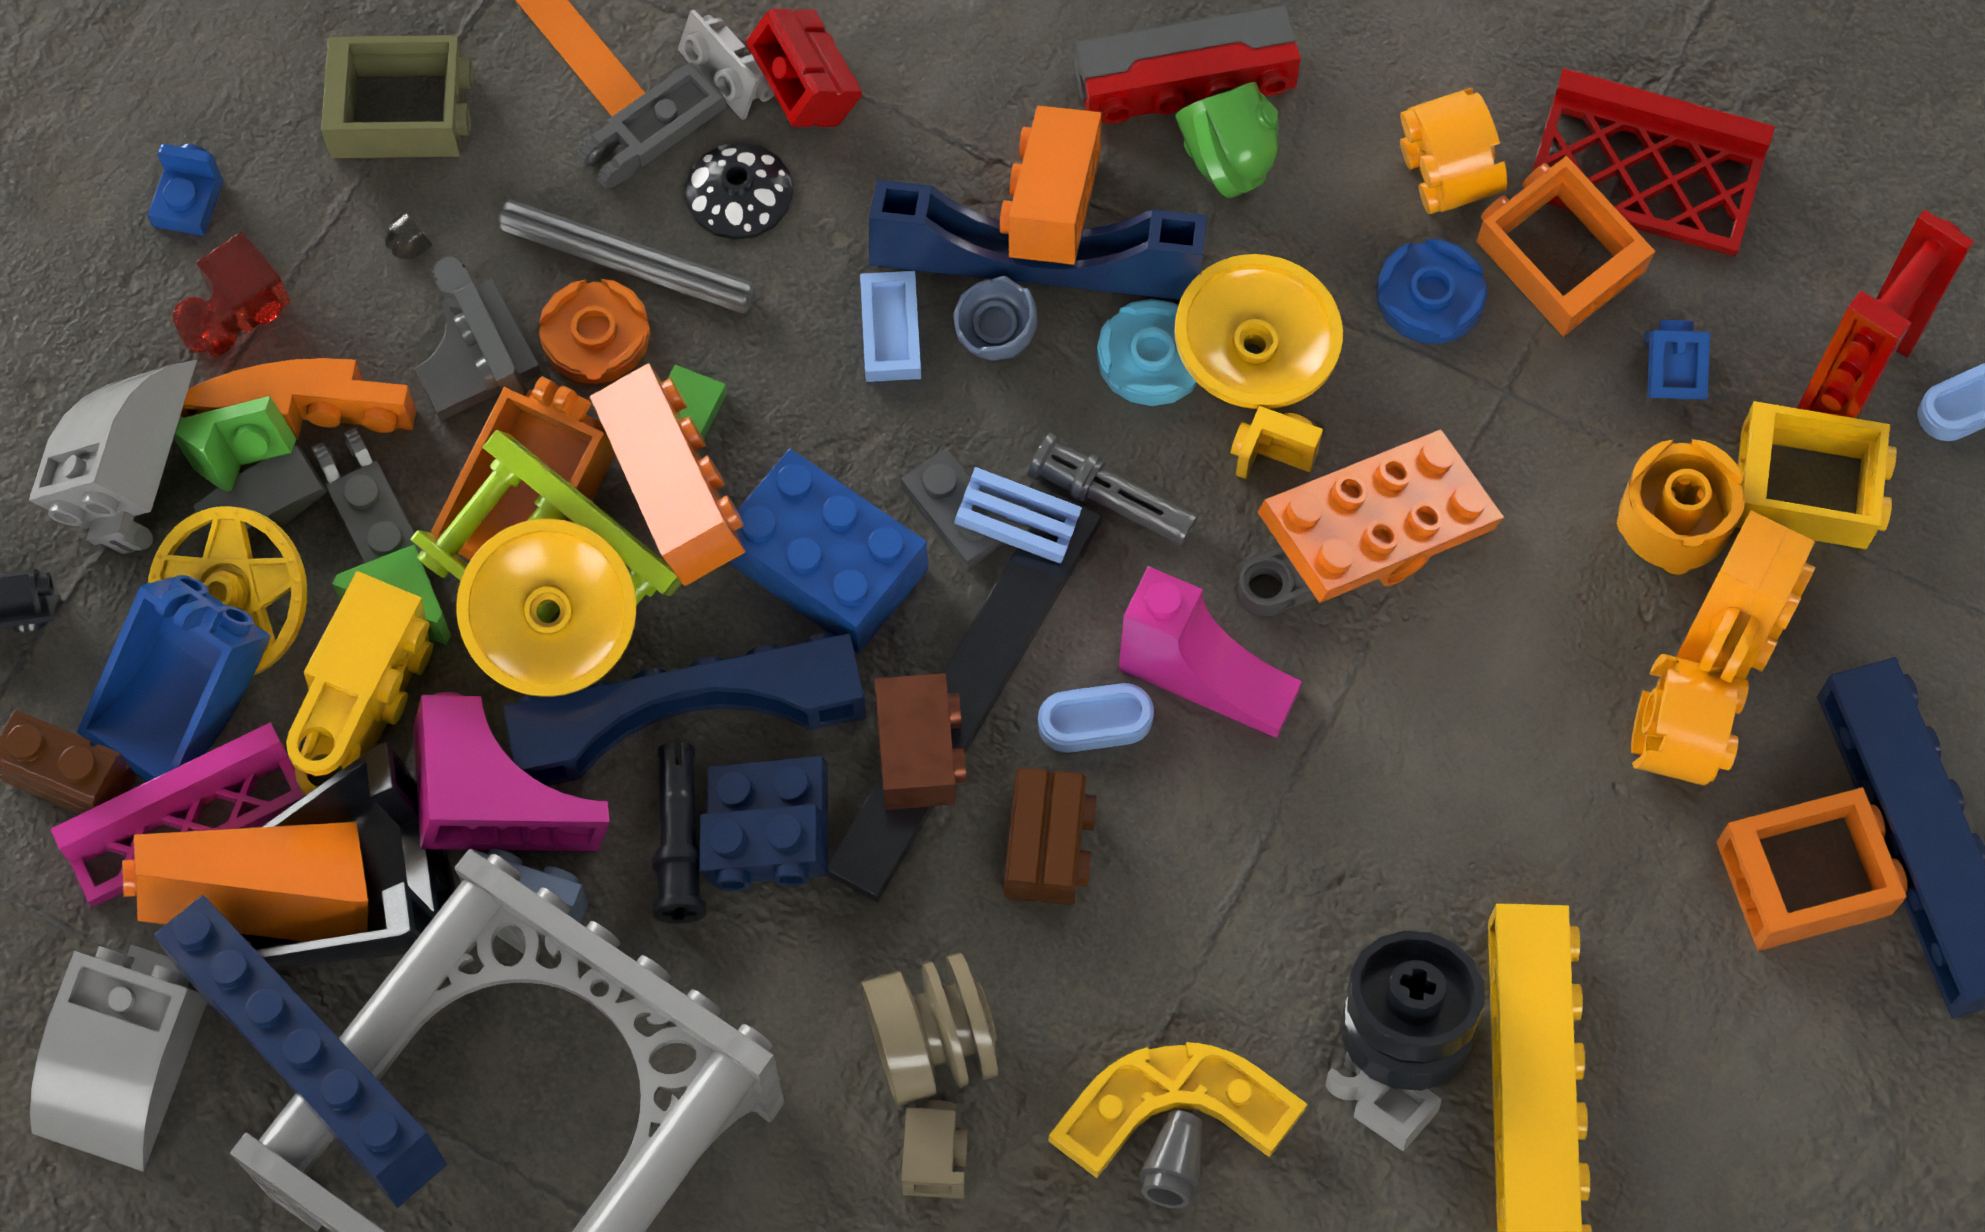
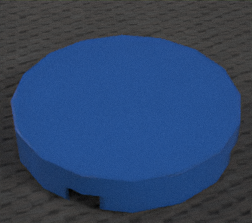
[1376,239,1488,344]

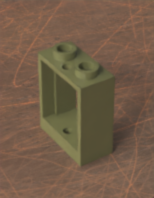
[321,35,474,158]

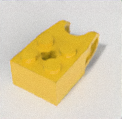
[286,571,433,795]

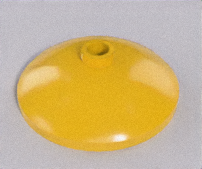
[1174,254,1343,409]
[457,519,636,697]

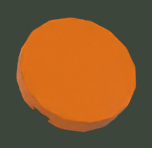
[539,279,651,385]

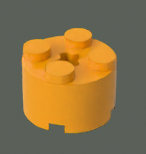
[1400,88,1507,215]
[1617,439,1745,575]
[1631,654,1749,786]

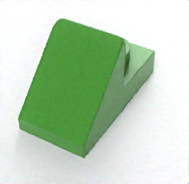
[173,396,296,492]

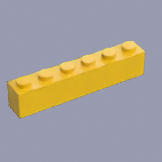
[1488,903,1592,1232]

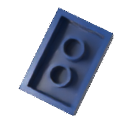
[728,448,928,654]

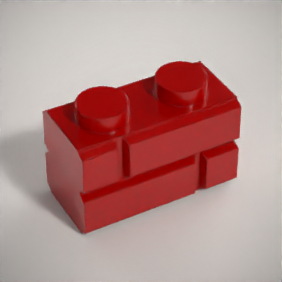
[746,8,862,127]

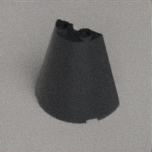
[241,742,456,969]

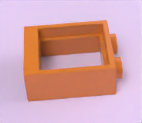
[1476,156,1656,337]
[1716,787,1908,951]

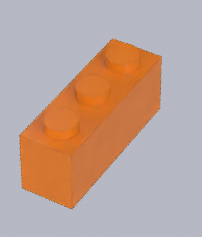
[1000,105,1102,265]

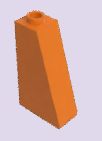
[122,822,368,942]

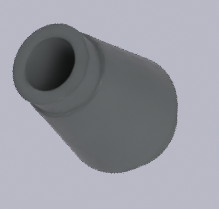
[1139,1111,1203,1208]

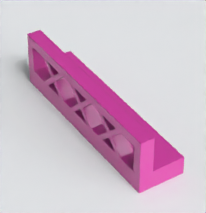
[50,722,306,908]

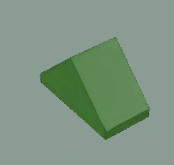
[332,544,451,645]

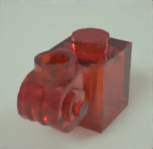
[173,231,291,357]

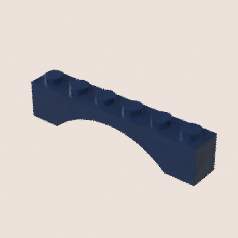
[869,179,1207,300]
[503,632,866,786]
[153,895,447,1208]

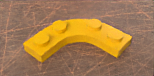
[1048,1042,1307,1178]

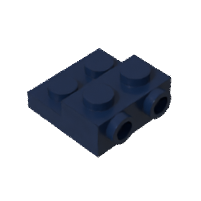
[700,756,828,891]

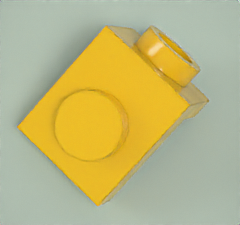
[1230,406,1323,479]

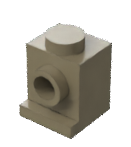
[901,1100,968,1199]

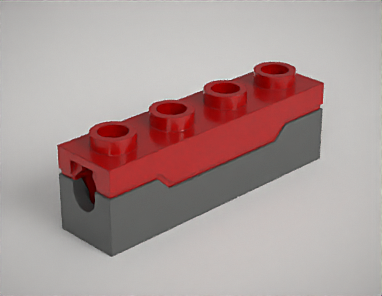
[1074,5,1301,124]

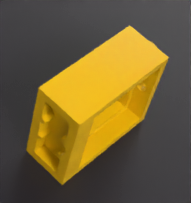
[1736,401,1897,549]

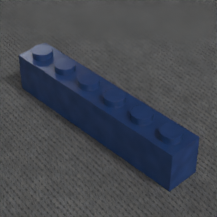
[1817,657,1985,1019]

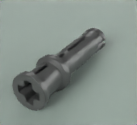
[1028,432,1198,548]

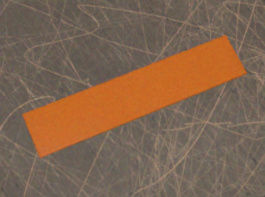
[515,0,645,116]

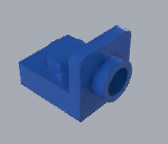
[147,144,224,236]
[1644,320,1710,400]

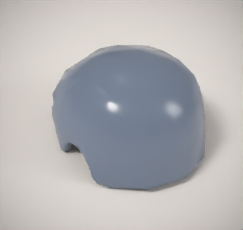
[953,276,1038,361]

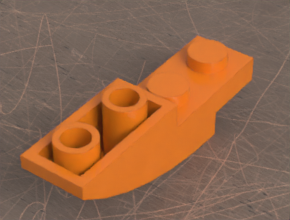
[181,358,417,440]

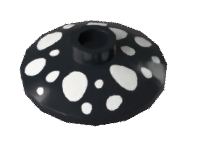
[685,142,793,240]

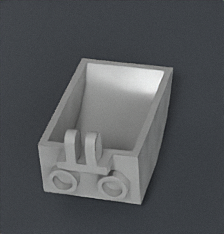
[29,360,197,554]
[30,944,207,1172]

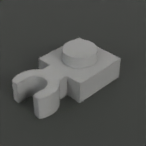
[1325,1052,1442,1152]

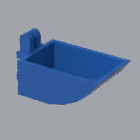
[77,575,271,782]

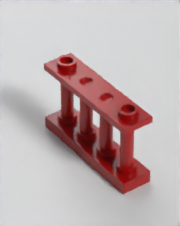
[1797,209,1974,419]

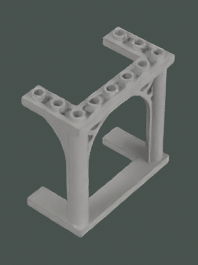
[230,849,785,1232]

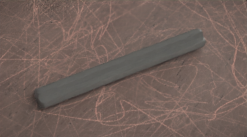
[498,200,756,313]

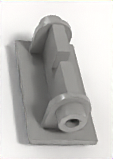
[678,10,774,120]

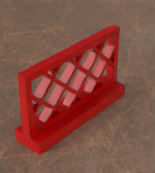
[1532,68,1775,257]

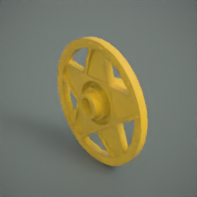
[147,506,307,676]

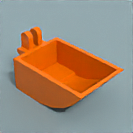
[430,376,616,560]

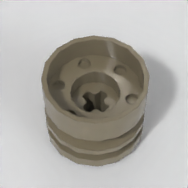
[860,952,998,1106]

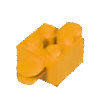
[1676,511,1816,683]

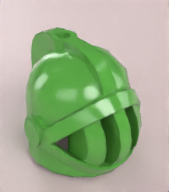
[1175,82,1279,198]

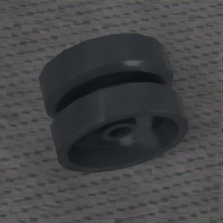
[1342,931,1485,1091]

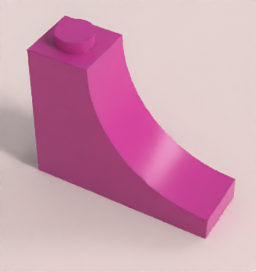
[1118,566,1302,738]
[413,692,610,851]

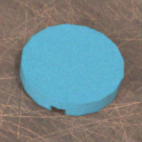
[1097,299,1198,406]

